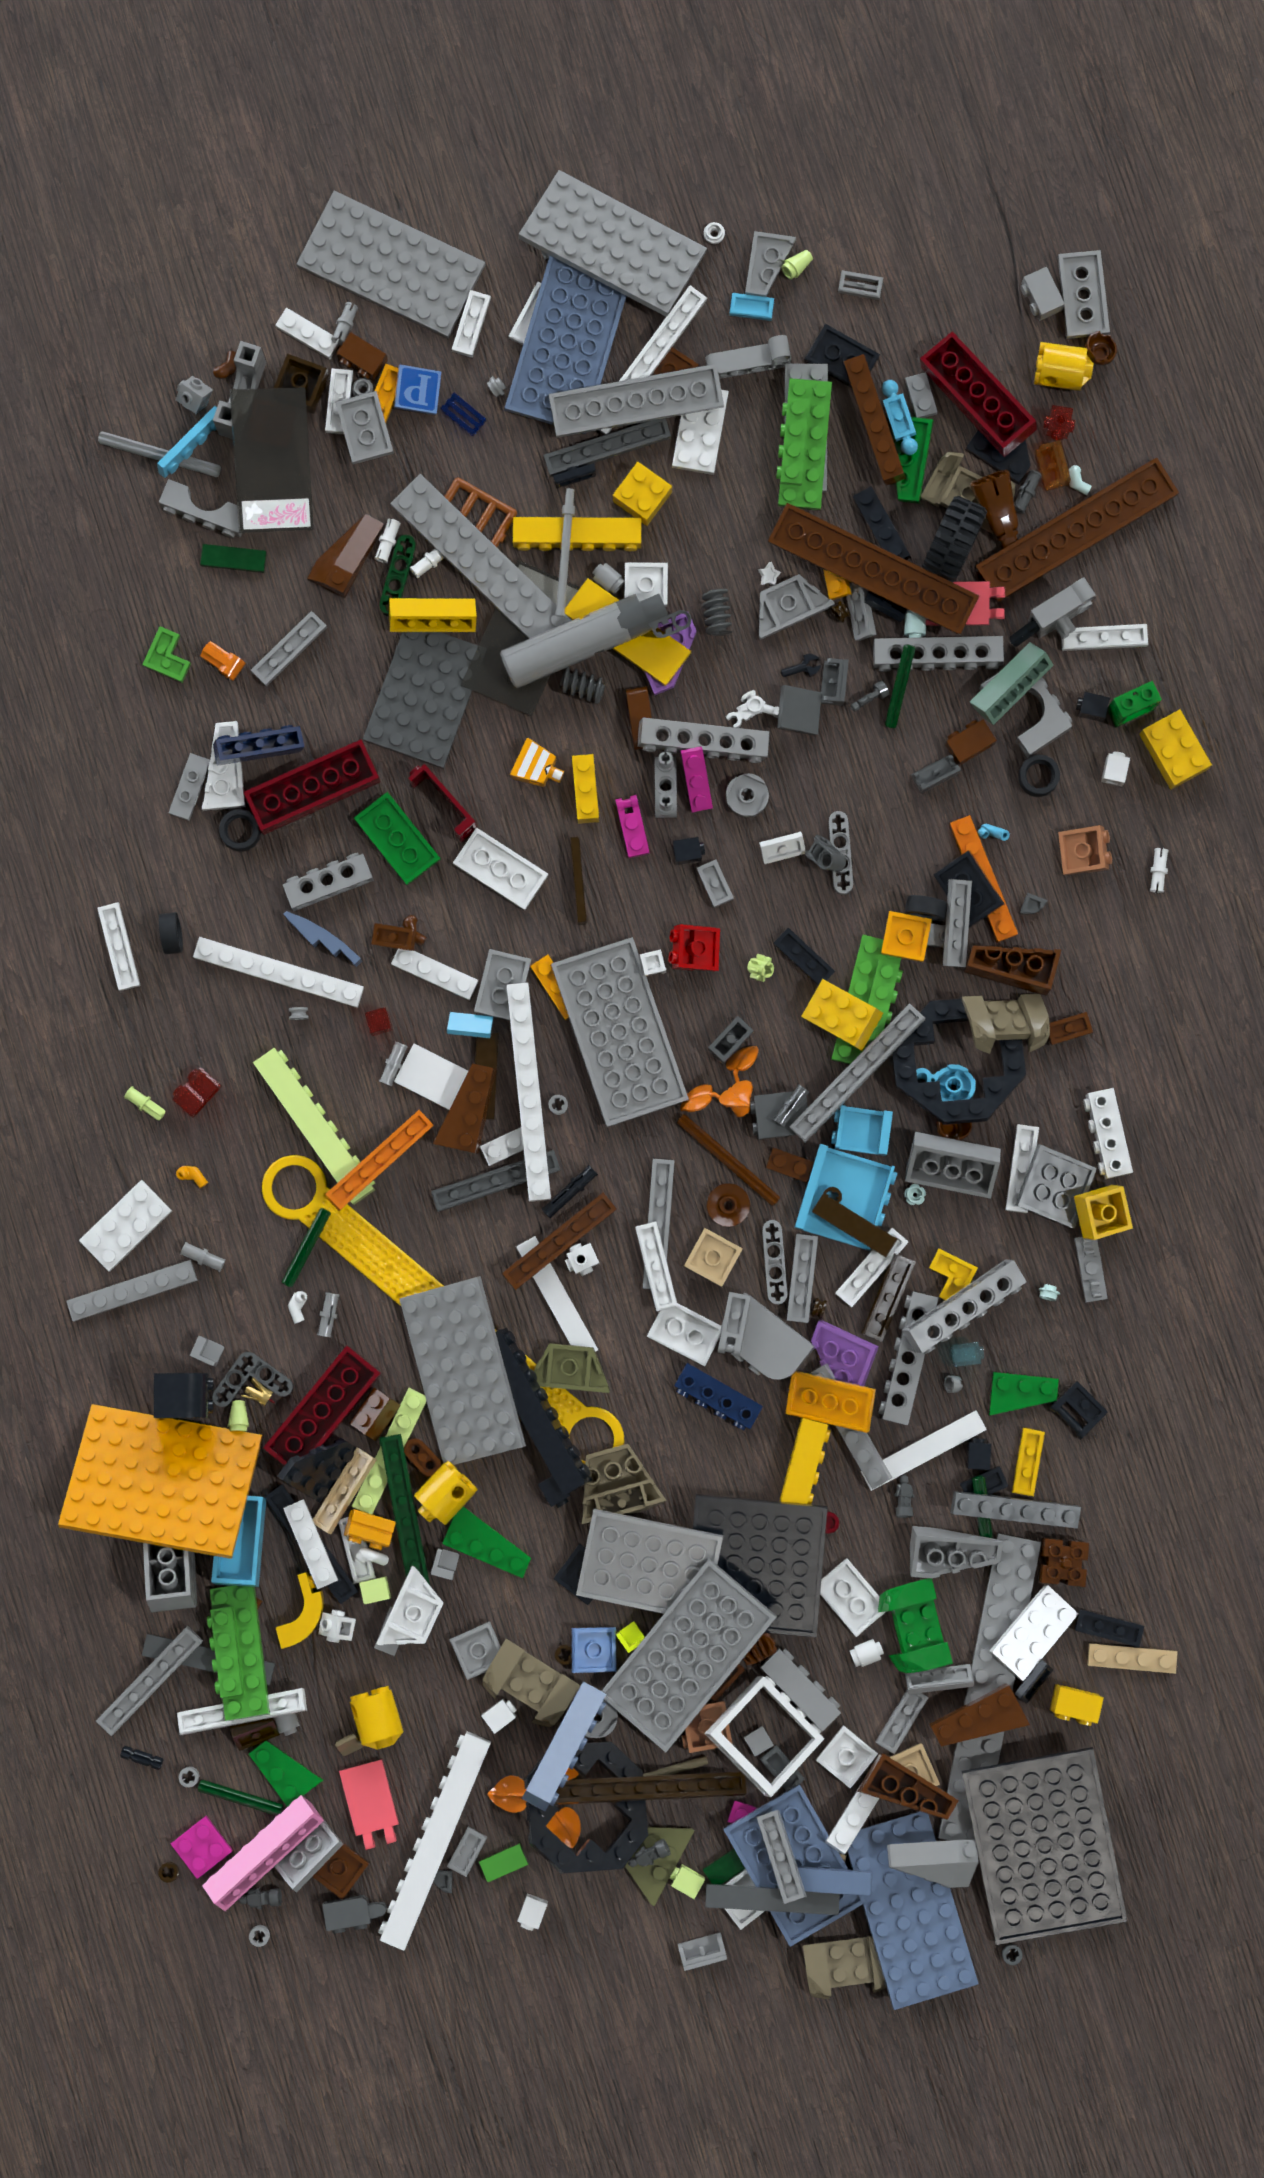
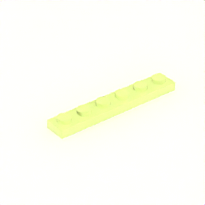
[352,1388,427,1515]

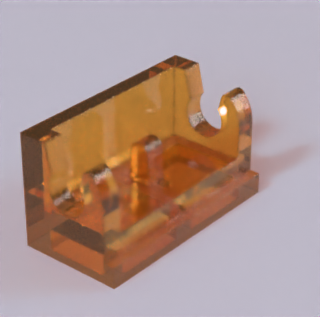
[1035,440,1071,491]

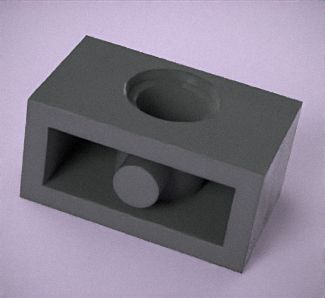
[708,1016,754,1065]

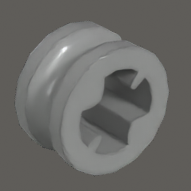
[289,1007,309,1020]
[548,1095,568,1115]
[179,1766,200,1787]
[249,1925,270,1947]

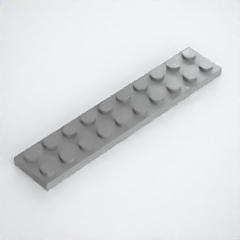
[390,474,572,639]

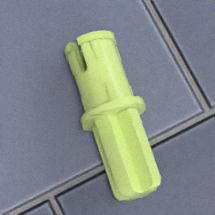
[124,1086,166,1120]

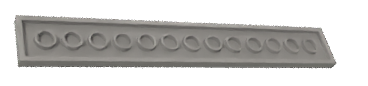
[938,1533,1041,1841]

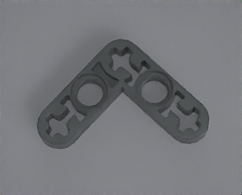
[212,1352,294,1407]

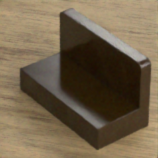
[230,1718,281,1751]

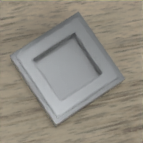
[744,1726,774,1756]

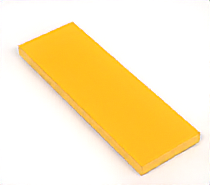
[565,578,691,686]

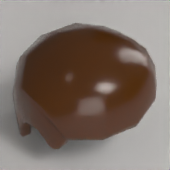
[1085,331,1117,365]
[937,1121,972,1141]

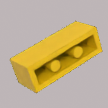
[572,754,599,824]

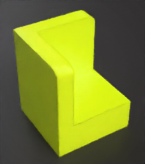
[616,1621,645,1653]

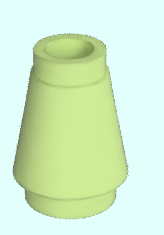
[781,250,813,279]
[227,1400,249,1432]

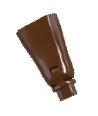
[970,470,1019,549]

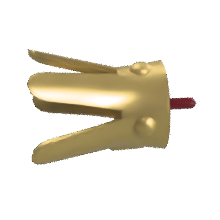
[241,1377,275,1406]

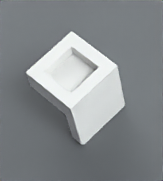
[640,949,666,976]

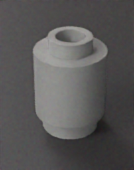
[592,563,625,594]
[273,1713,300,1736]

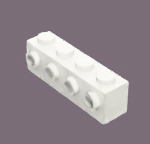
[1083,1088,1133,1179]

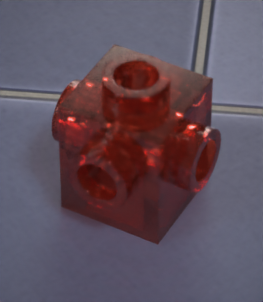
[1043,405,1075,440]

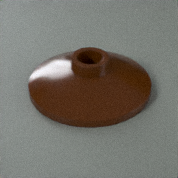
[707,1183,750,1227]

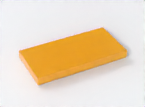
[785,1371,876,1433]

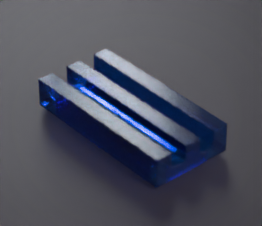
[440,392,487,436]

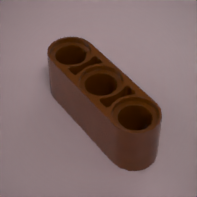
[626,687,652,750]

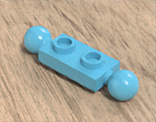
[881,380,918,455]

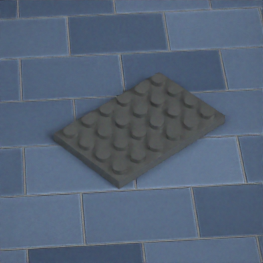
[363,632,487,769]

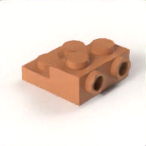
[1058,825,1112,875]
[682,1701,733,1753]

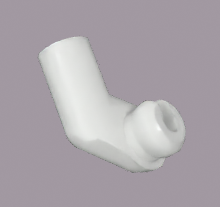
[356,1547,389,1566]

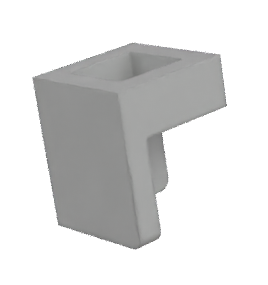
[190,1336,224,1367]
[431,1548,460,1580]

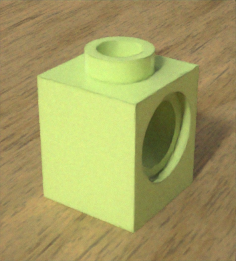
[669,1864,705,1899]

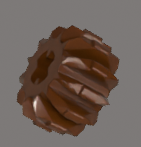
[742,1633,777,1665]

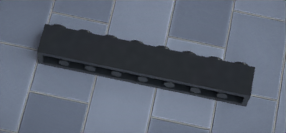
[496,1328,592,1496]

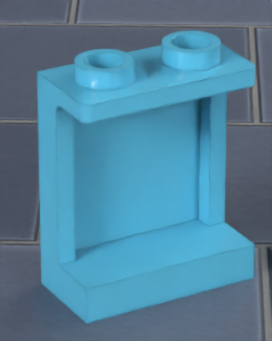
[831,1105,893,1156]

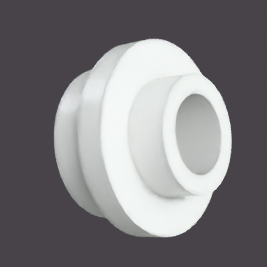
[704,222,725,244]

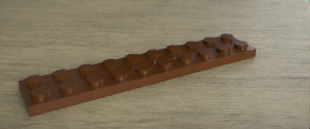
[975,457,1179,603]
[768,503,980,635]

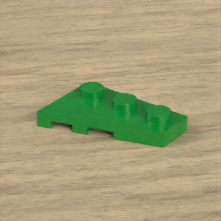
[989,1372,1059,1416]
[249,1740,324,1807]

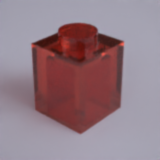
[365,1007,393,1036]

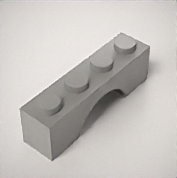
[159,479,244,538]

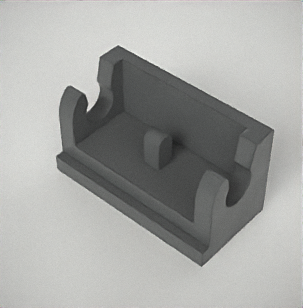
[821,658,849,706]
[911,755,961,794]

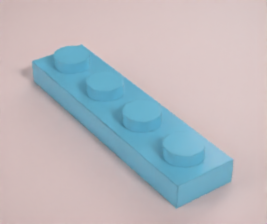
[157,406,217,478]

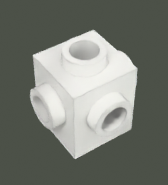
[565,1243,600,1276]
[318,1610,356,1643]

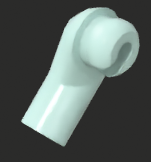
[1067,465,1092,495]

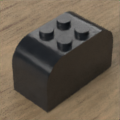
[154,1373,213,1418]

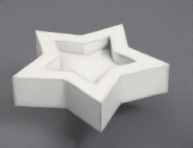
[758,562,781,586]

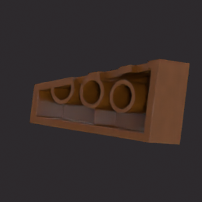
[964,946,1062,996]
[433,1064,497,1153]
[929,1683,1030,1747]
[857,1753,959,1820]

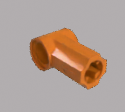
[200,641,246,681]

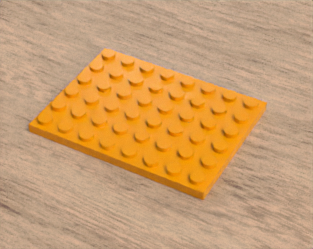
[58,1404,262,1559]

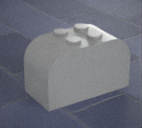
[721,1292,816,1380]
[143,1543,197,1613]

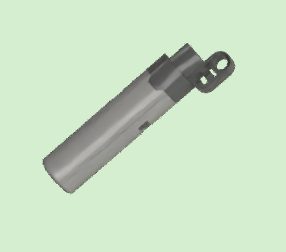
[500,594,691,689]

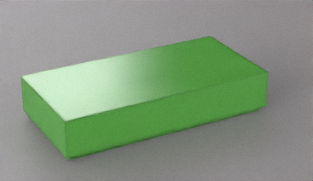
[479,1843,528,1882]

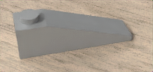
[910,1526,1003,1578]
[887,1840,978,1888]

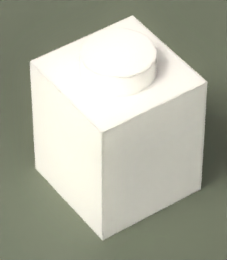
[1101,752,1130,787]
[482,1698,517,1734]
[517,1893,548,1931]

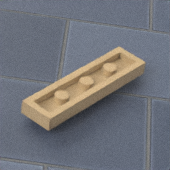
[313,1447,377,1534]
[1087,1643,1177,1674]

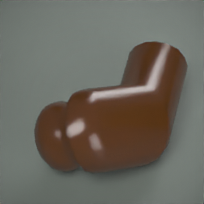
[213,351,236,379]
[403,915,427,946]

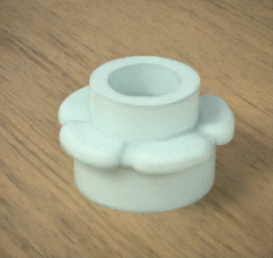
[904,1184,926,1205]
[1039,1284,1060,1301]

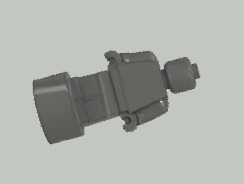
[850,680,890,712]
[894,1475,914,1518]
[628,1839,671,1867]
[238,1887,282,1909]

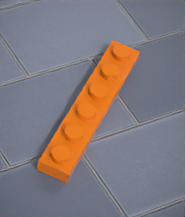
[949,815,1018,943]
[324,1110,434,1211]

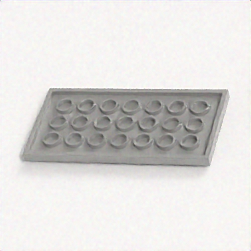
[518,170,707,317]
[296,191,486,338]
[551,937,689,1128]
[400,1276,526,1465]
[602,1559,778,1752]

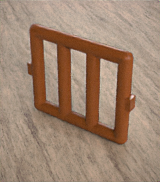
[444,477,517,547]

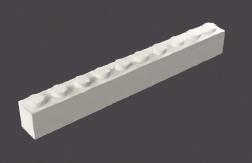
[507,983,551,1202]
[378,1731,491,1951]

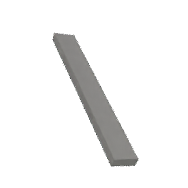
[789,1003,925,1143]

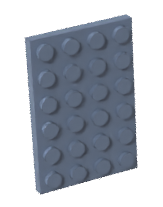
[723,1784,867,1947]

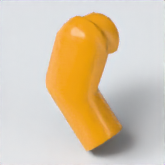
[176,1166,208,1188]

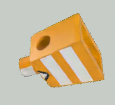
[510,738,564,787]

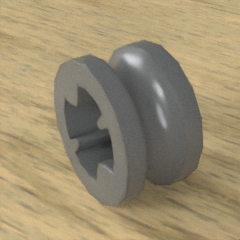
[1002,1944,1022,1965]

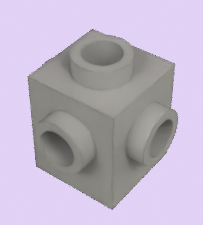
[175,376,213,414]

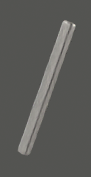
[98,431,221,477]

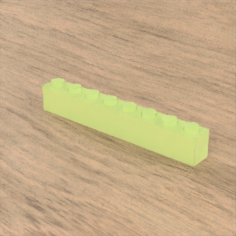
[253,1048,375,1205]

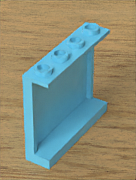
[794,1144,897,1251]

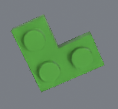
[142,626,191,683]

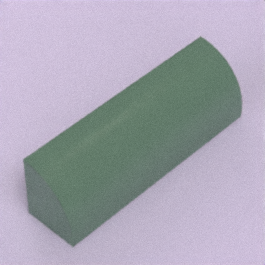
[970,642,1054,725]

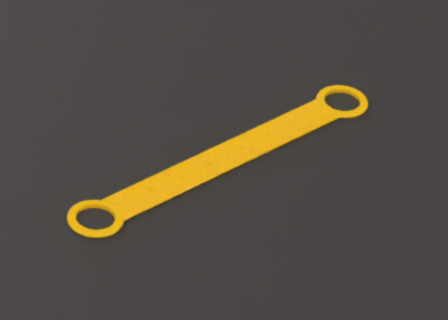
[262,1155,624,1464]

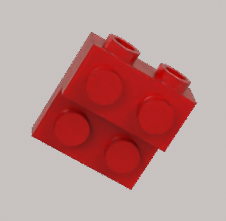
[669,924,720,972]

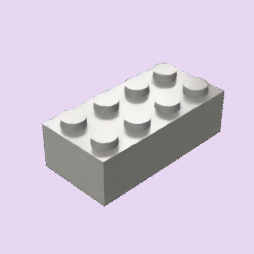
[905,1132,1001,1199]

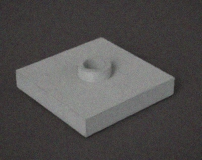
[450,1621,501,1680]

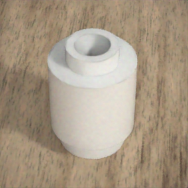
[850,1639,884,1667]

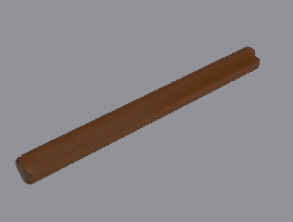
[677,1114,780,1206]

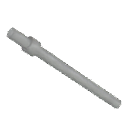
[556,488,575,617]

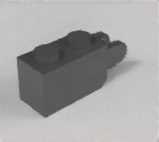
[322,1895,388,1934]

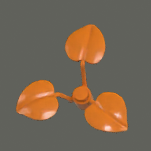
[680,1046,759,1117]
[488,1768,581,1848]

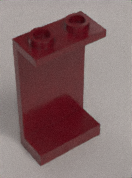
[408,764,477,843]

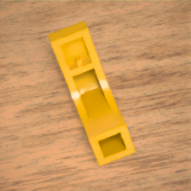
[276,1572,324,1649]

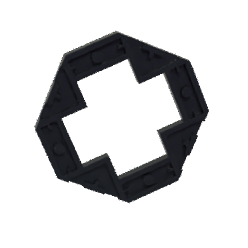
[892,998,1026,1125]
[524,1742,648,1874]

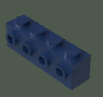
[213,725,304,766]
[674,1363,763,1431]

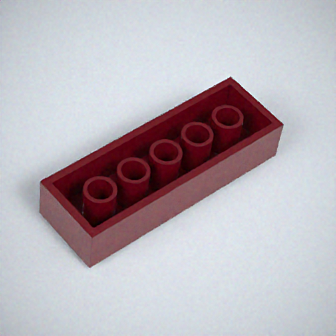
[920,331,1037,457]
[244,739,381,835]
[263,1345,382,1466]

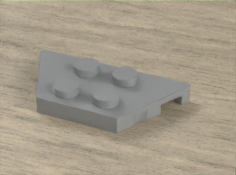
[759,574,835,640]

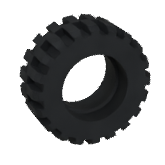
[922,496,988,582]

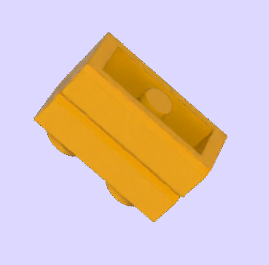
[344,1509,396,1550]

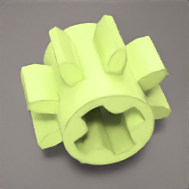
[747,954,774,982]

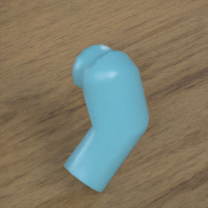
[978,823,1010,841]

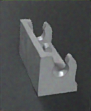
[678,1932,727,1971]

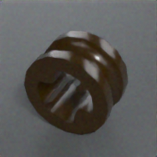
[831,601,851,623]
[823,1187,842,1203]
[811,1298,827,1319]
[555,1644,572,1665]
[158,1862,180,1883]

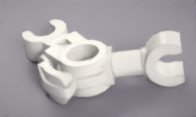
[726,690,779,728]

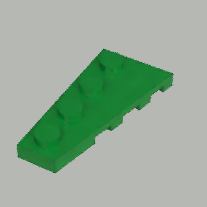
[893,417,934,504]
[442,1506,531,1578]

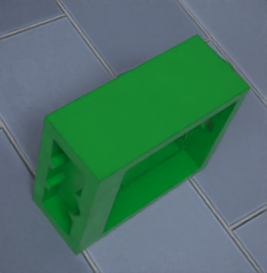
[1107,680,1162,728]

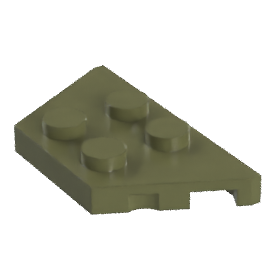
[534,1343,610,1393]
[625,1826,695,1906]

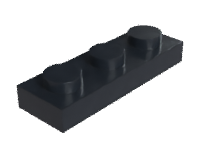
[773,928,835,986]
[1074,1609,1144,1647]

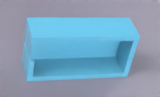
[211,1496,266,1587]

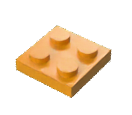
[881,911,932,962]

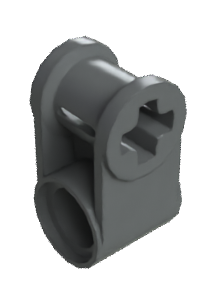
[805,835,846,872]

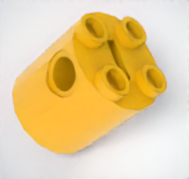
[1034,342,1093,391]
[414,1460,478,1525]
[349,1686,404,1750]

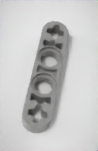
[828,811,853,895]
[762,1220,787,1305]

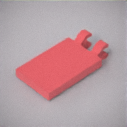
[926,581,1005,626]
[339,1759,399,1850]

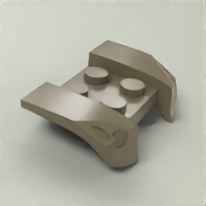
[921,452,1015,535]
[962,994,1050,1054]
[483,1639,581,1727]
[803,1936,887,1999]

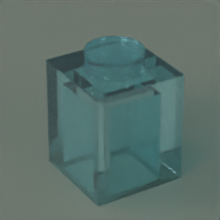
[951,1342,984,1367]

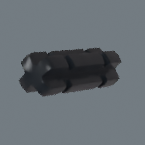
[120,1746,164,1770]

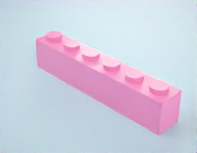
[202,1795,324,1911]

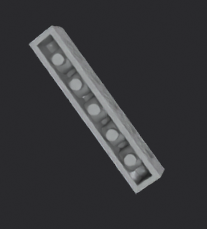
[873,636,1004,672]
[637,718,769,763]
[902,1259,1026,1354]
[878,1291,938,1425]

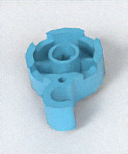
[916,1065,975,1101]

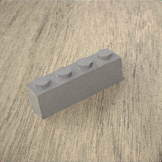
[760,1648,841,1731]

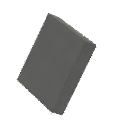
[777,685,822,735]

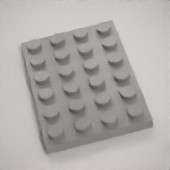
[576,1509,723,1614]

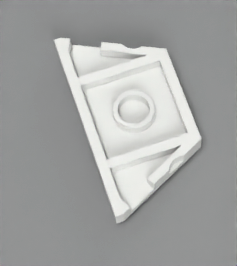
[376,1566,443,1645]

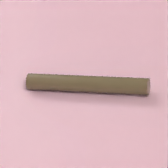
[643,1755,708,1776]

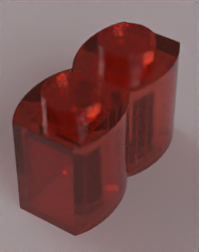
[172,1068,222,1118]

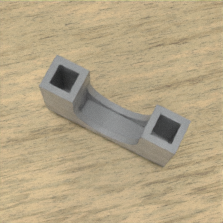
[213,341,266,441]
[979,673,1072,758]

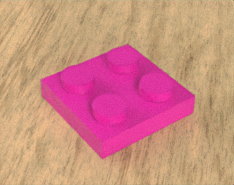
[171,1815,233,1879]

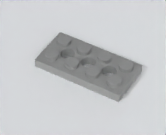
[1058,250,1110,339]

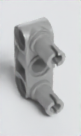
[655,752,677,818]

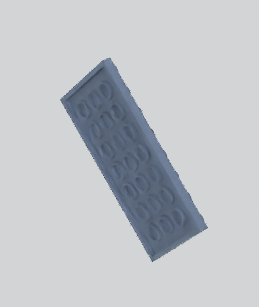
[505,256,627,434]
[847,1812,978,2010]

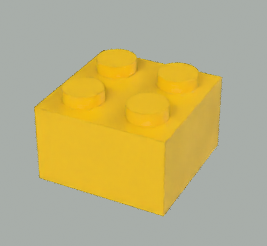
[613,462,672,526]
[1074,1185,1133,1240]
[1049,1684,1104,1726]

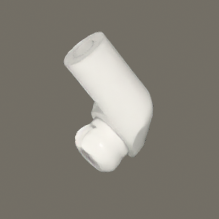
[288,1291,307,1324]

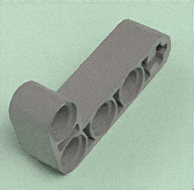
[705,335,791,379]

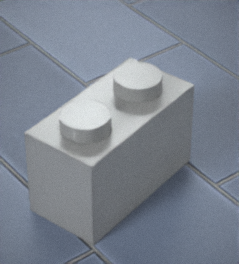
[1020,267,1065,321]

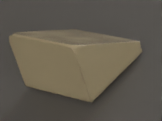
[335,1732,363,1756]

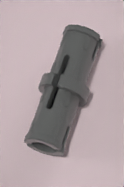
[1014,470,1042,514]
[773,1084,809,1128]

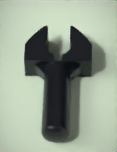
[781,653,821,677]

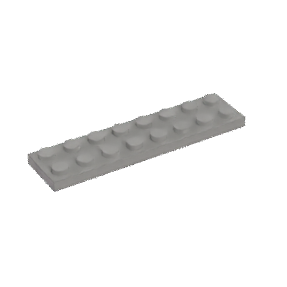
[549,364,724,438]

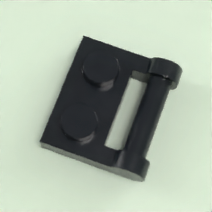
[1049,1381,1108,1440]

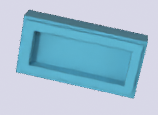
[729,293,774,321]
[447,1012,493,1038]

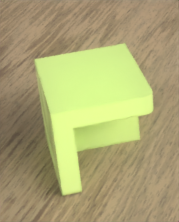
[359,1576,391,1604]

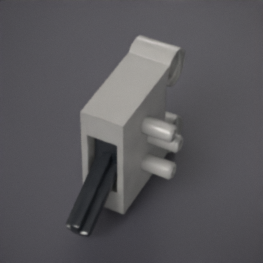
[1010,578,1096,647]

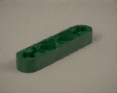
[379,535,416,616]

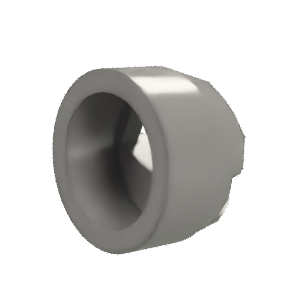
[944,1375,963,1393]

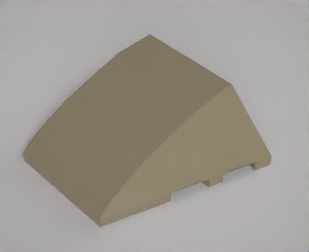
[582,1444,667,1525]

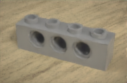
[282,853,374,911]

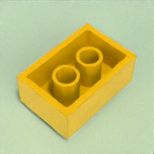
[1139,709,1212,790]
[801,979,883,1051]

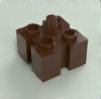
[1039,1538,1089,1587]

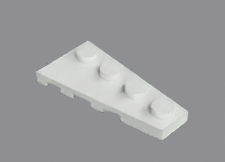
[202,721,245,811]

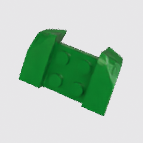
[878,1578,953,1673]

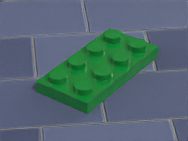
[354,792,441,886]

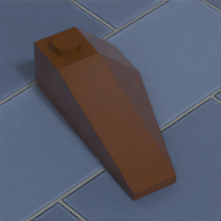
[307,514,385,598]

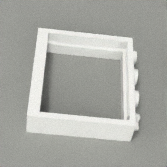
[704,1676,824,1797]

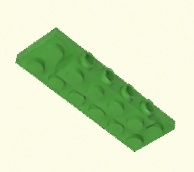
[776,378,832,510]
[831,935,903,1065]
[207,1585,270,1721]

